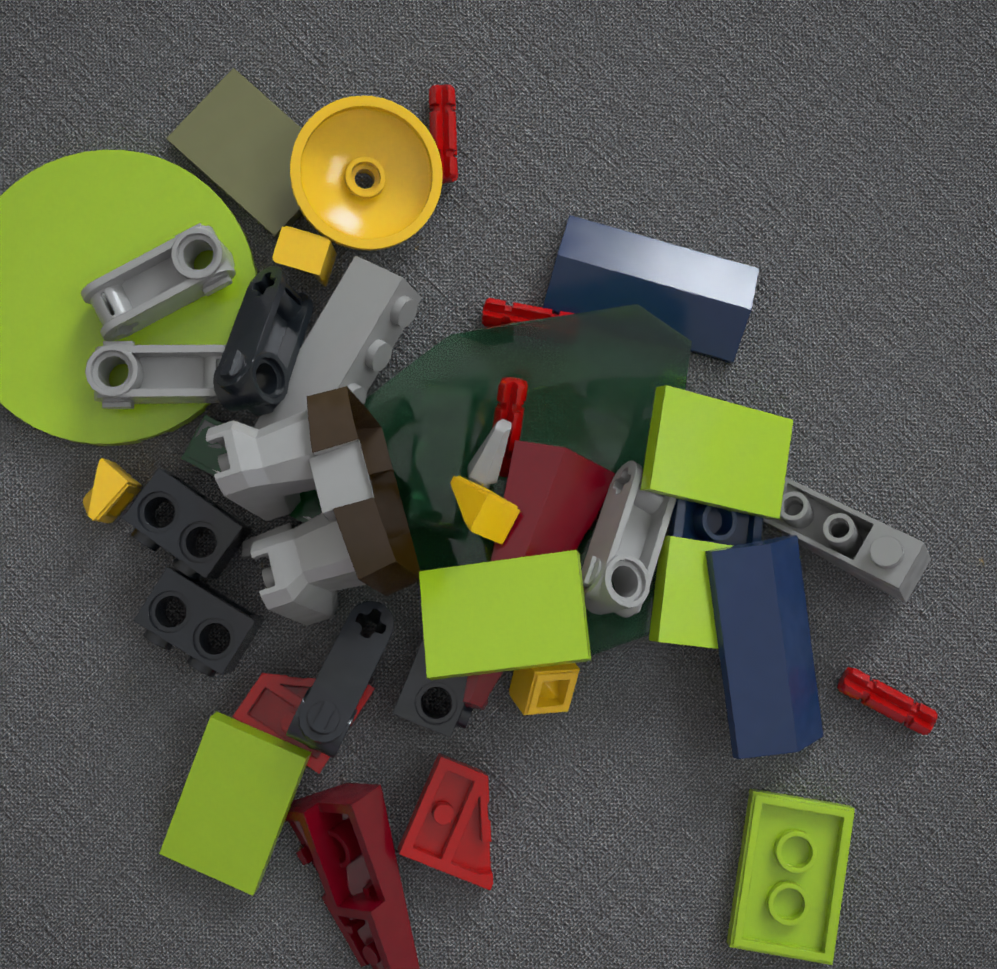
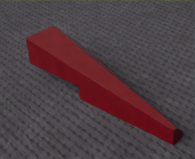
[463,440,616,710]
[285,783,420,969]

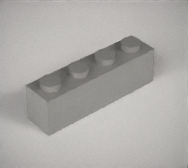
[254,255,422,429]

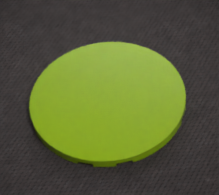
[0,150,258,446]

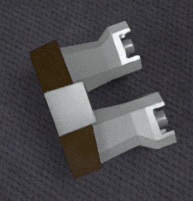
[206,386,420,626]

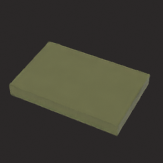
[166,68,302,240]

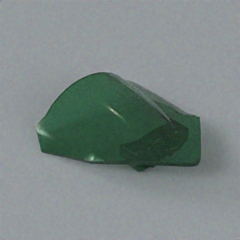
[364,304,692,656]

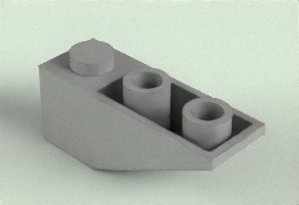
[763,477,931,603]

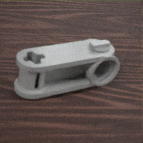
[80,223,236,341]
[85,341,226,409]
[581,460,676,618]

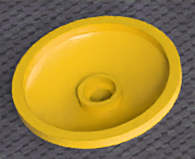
[290,95,443,251]

